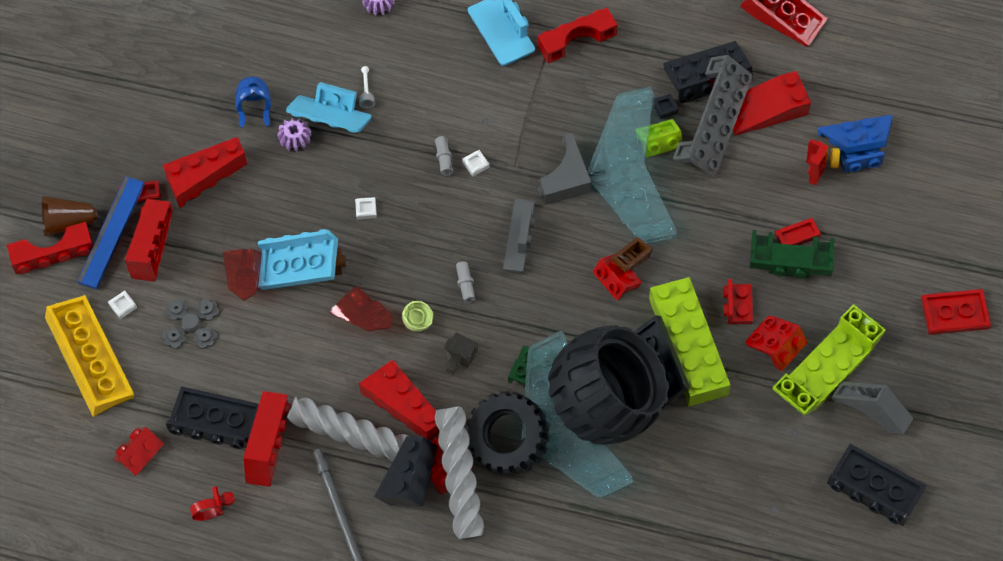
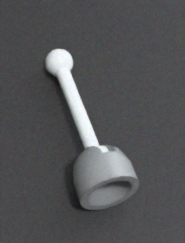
[359,66,375,109]

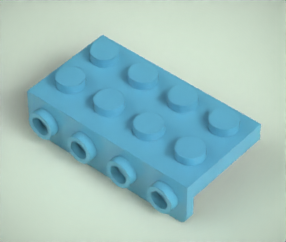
[258,229,338,290]

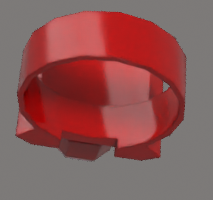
[190,486,235,521]

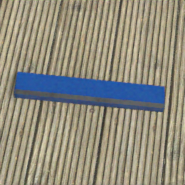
[77,176,145,290]

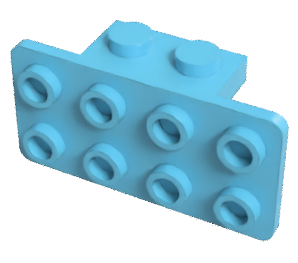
[468,0,535,66]
[286,82,372,133]

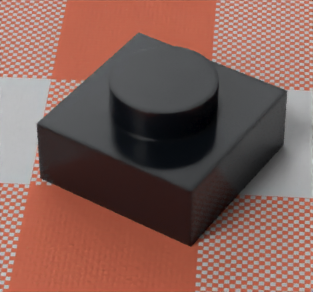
[652,93,679,119]

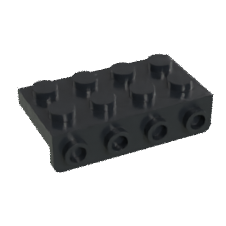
[663,41,753,103]
[634,315,691,405]
[166,386,259,450]
[827,444,927,526]

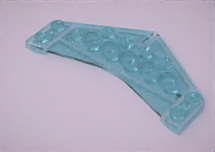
[587,86,677,243]
[521,330,634,498]

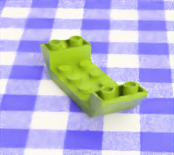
[772,304,886,416]

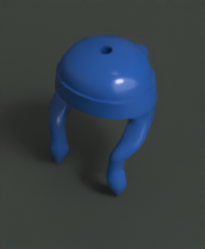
[235,76,272,128]

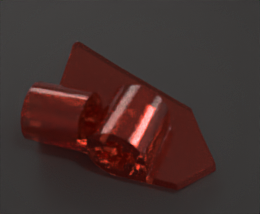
[223,249,262,301]
[330,286,393,331]

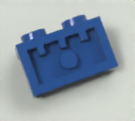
[839,148,885,173]

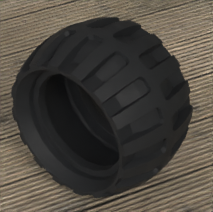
[548,325,669,445]

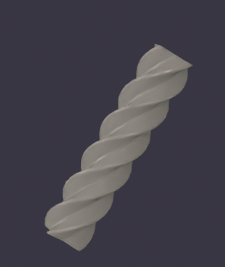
[287,397,408,462]
[435,406,484,539]

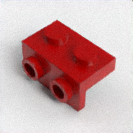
[593,254,642,300]
[113,427,164,476]

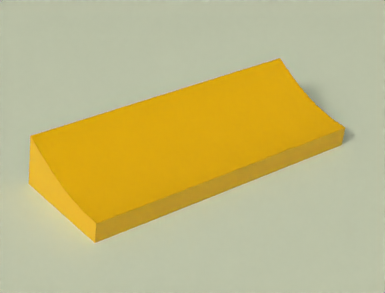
[45,295,134,417]

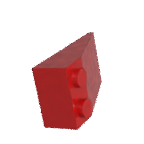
[740,0,828,47]
[733,71,811,136]

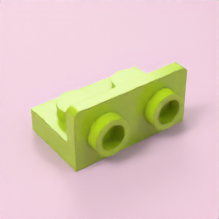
[636,119,682,158]

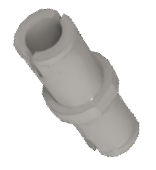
[435,136,453,176]
[456,261,475,304]

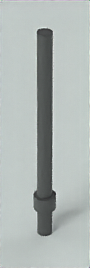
[313,449,363,561]

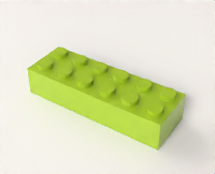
[649,277,730,406]

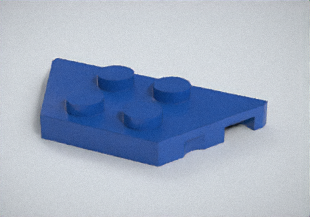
[818,115,893,153]

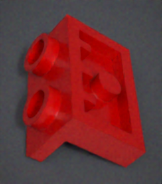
[806,139,829,185]
[723,279,753,325]

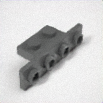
[503,199,535,273]

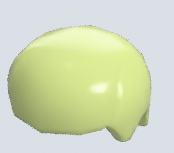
[402,301,433,332]

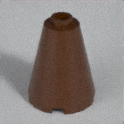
[41,196,97,236]

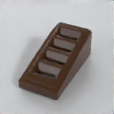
[611,237,653,273]

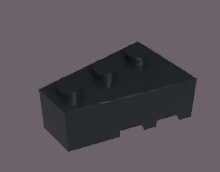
[374,436,438,507]

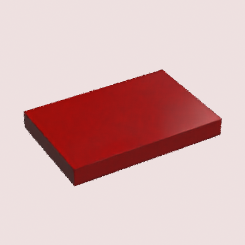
[921,289,991,335]

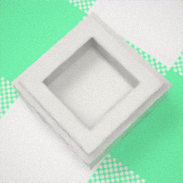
[462,150,490,177]
[355,197,377,220]
[108,291,137,319]

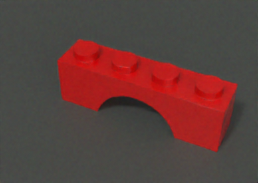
[538,8,618,64]
[7,222,93,274]

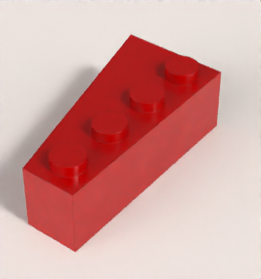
[163,137,247,208]
[125,199,173,282]
[359,359,440,441]
[243,391,291,487]

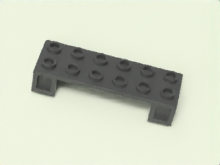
[673,55,753,177]

